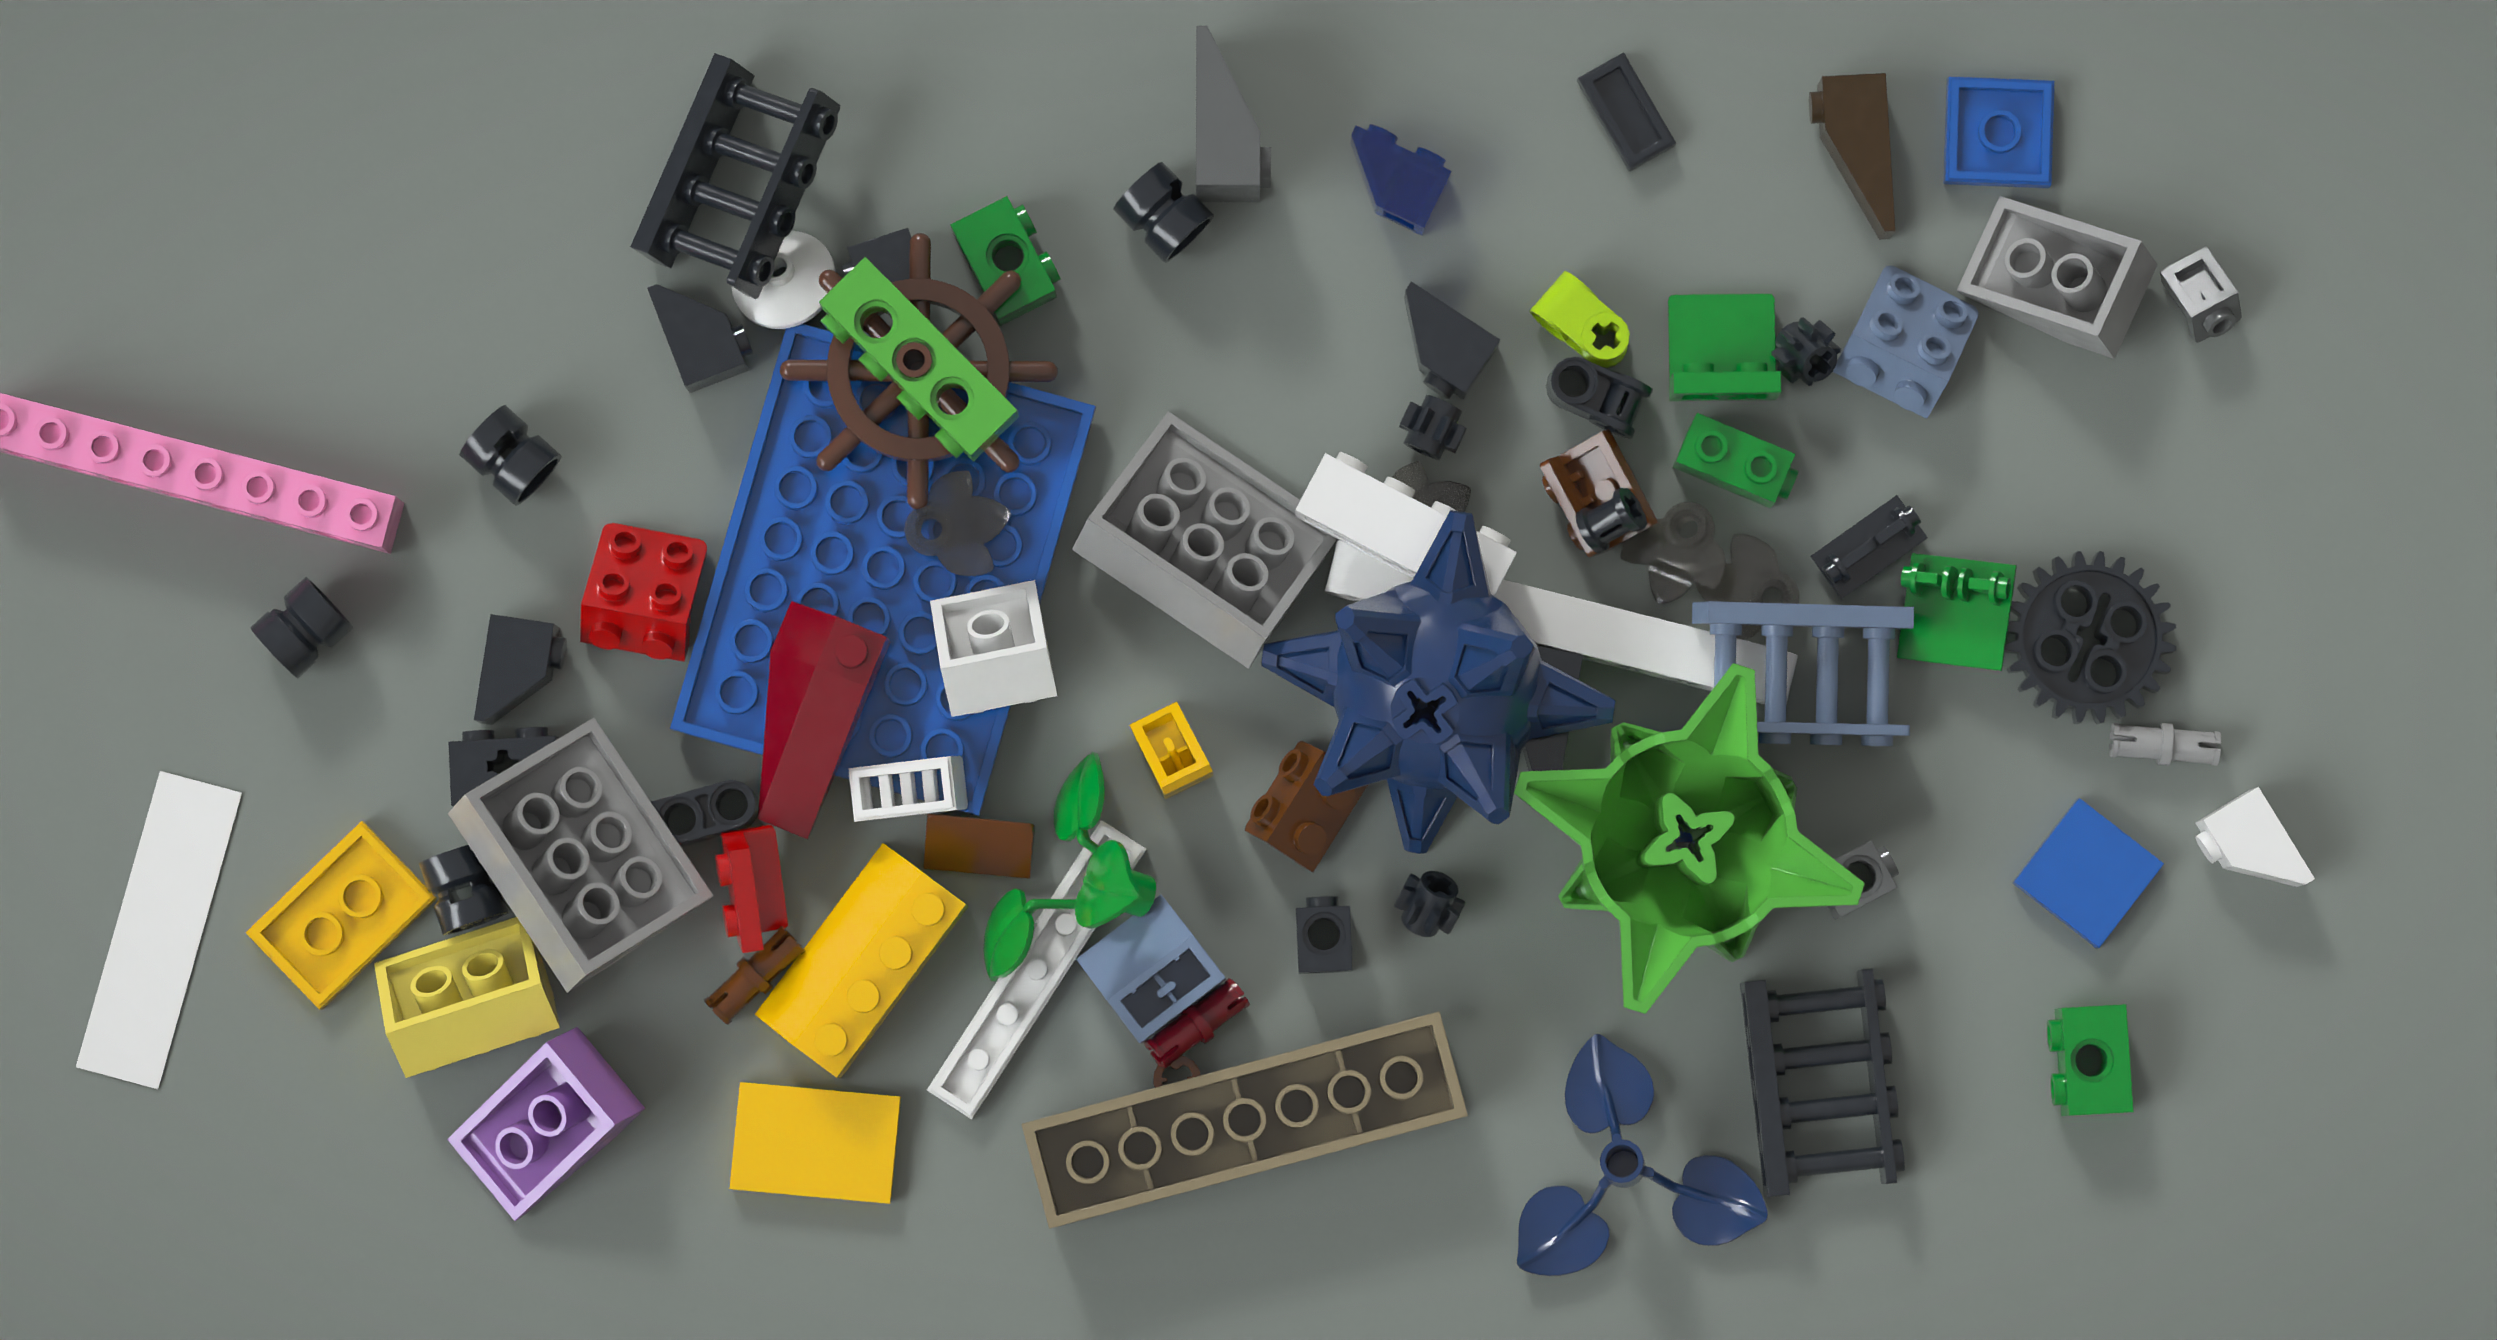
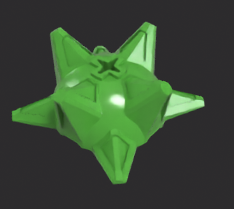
[1514,663,1865,1014]

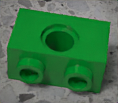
[950,196,1061,326]
[2047,1004,2134,1116]

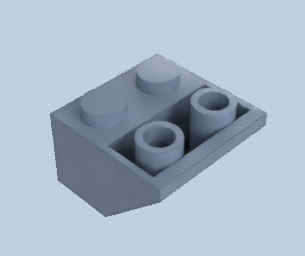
[1076,895,1226,1044]

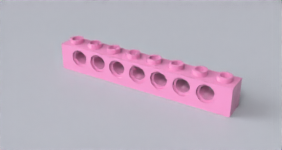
[0,393,405,554]

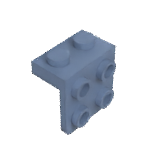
[1833,266,1979,419]

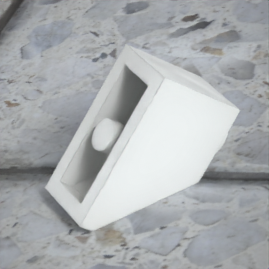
[2195,787,2315,887]

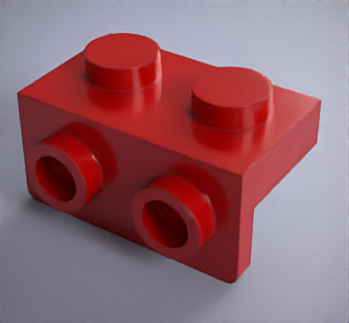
[715,825,788,953]

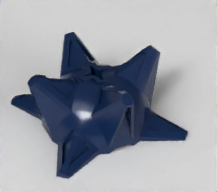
[1261,510,1616,854]

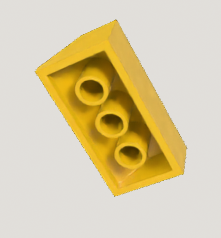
[755,843,969,1078]

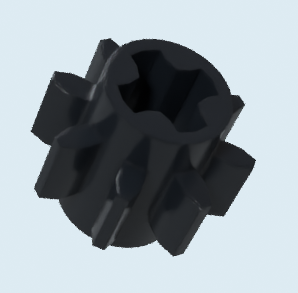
[1771,317,1841,386]
[1399,395,1467,460]
[1394,871,1466,937]

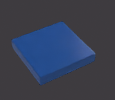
[1943,77,2055,188]
[2012,798,2164,949]

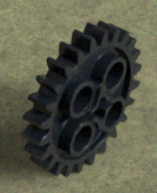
[2005,551,2176,725]

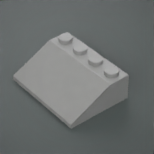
[1072,411,1338,669]
[448,718,713,993]

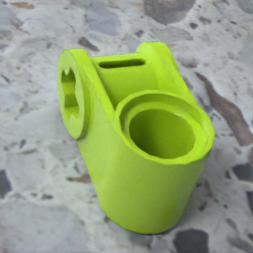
[1529,271,1630,369]

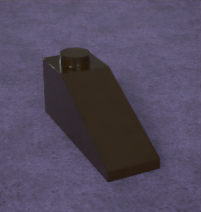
[1809,73,1896,240]

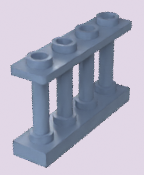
[1692,601,1914,746]

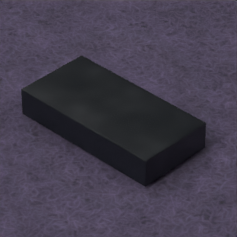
[1577,52,1676,172]

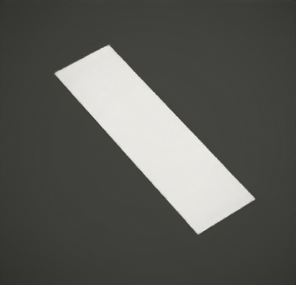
[76,771,242,1089]

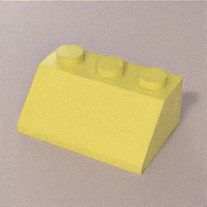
[374,917,560,1078]

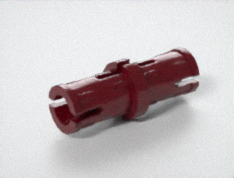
[1144,978,1250,1069]

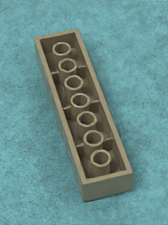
[1021,1011,1468,1229]

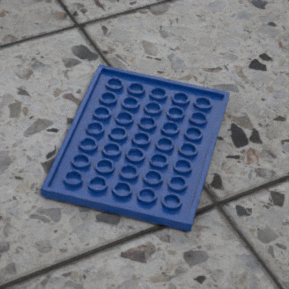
[670,324,1096,817]

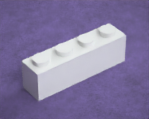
[1295,452,1517,596]

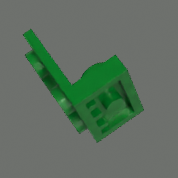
[1668,294,1781,402]

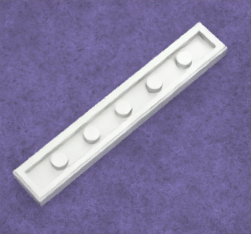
[927,820,1147,1119]

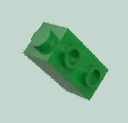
[1672,413,1799,508]

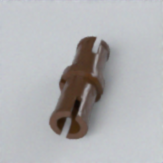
[704,926,805,1025]

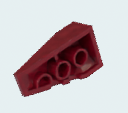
[758,601,891,840]

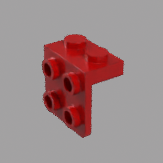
[580,523,707,662]

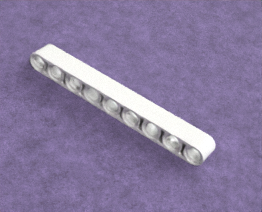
[1325,540,1798,705]

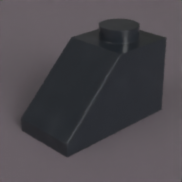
[1404,281,1500,399]
[647,284,753,393]
[474,614,567,725]

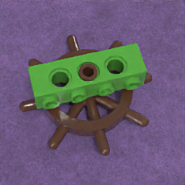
[780,233,1058,509]

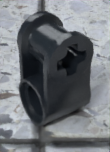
[1546,357,1653,439]

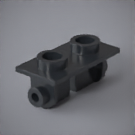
[1810,495,1928,599]

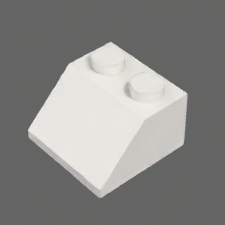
[930,580,1057,717]

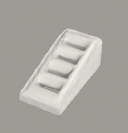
[848,756,968,822]

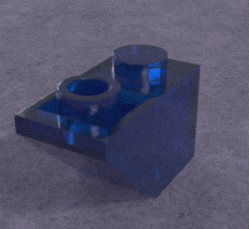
[1350,124,1452,236]

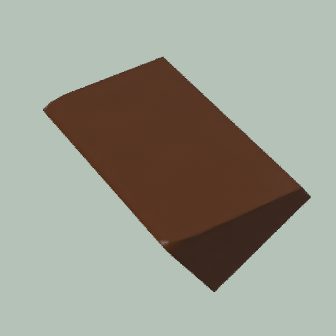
[924,814,1035,879]

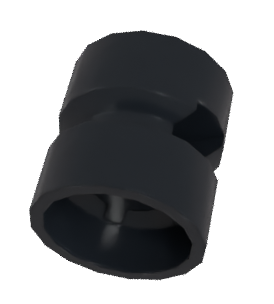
[1113,162,1214,263]
[459,405,562,506]
[250,577,353,678]
[419,845,509,935]

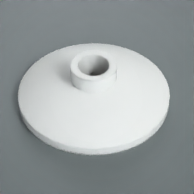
[732,231,836,329]

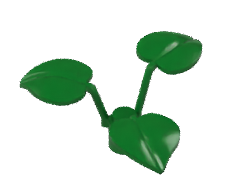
[983,752,1156,982]

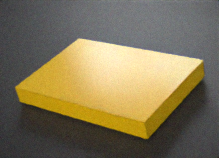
[246,821,438,1010]
[729,1082,901,1204]

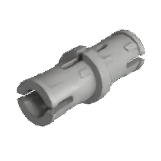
[2109,723,2221,766]

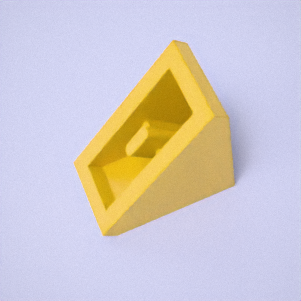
[1129,702,1213,799]

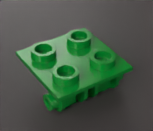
[1897,553,2017,671]

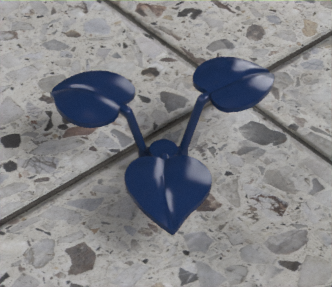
[1517,1034,1768,1276]

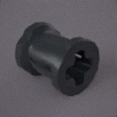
[1575,487,1647,554]

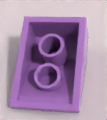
[447,1027,645,1221]

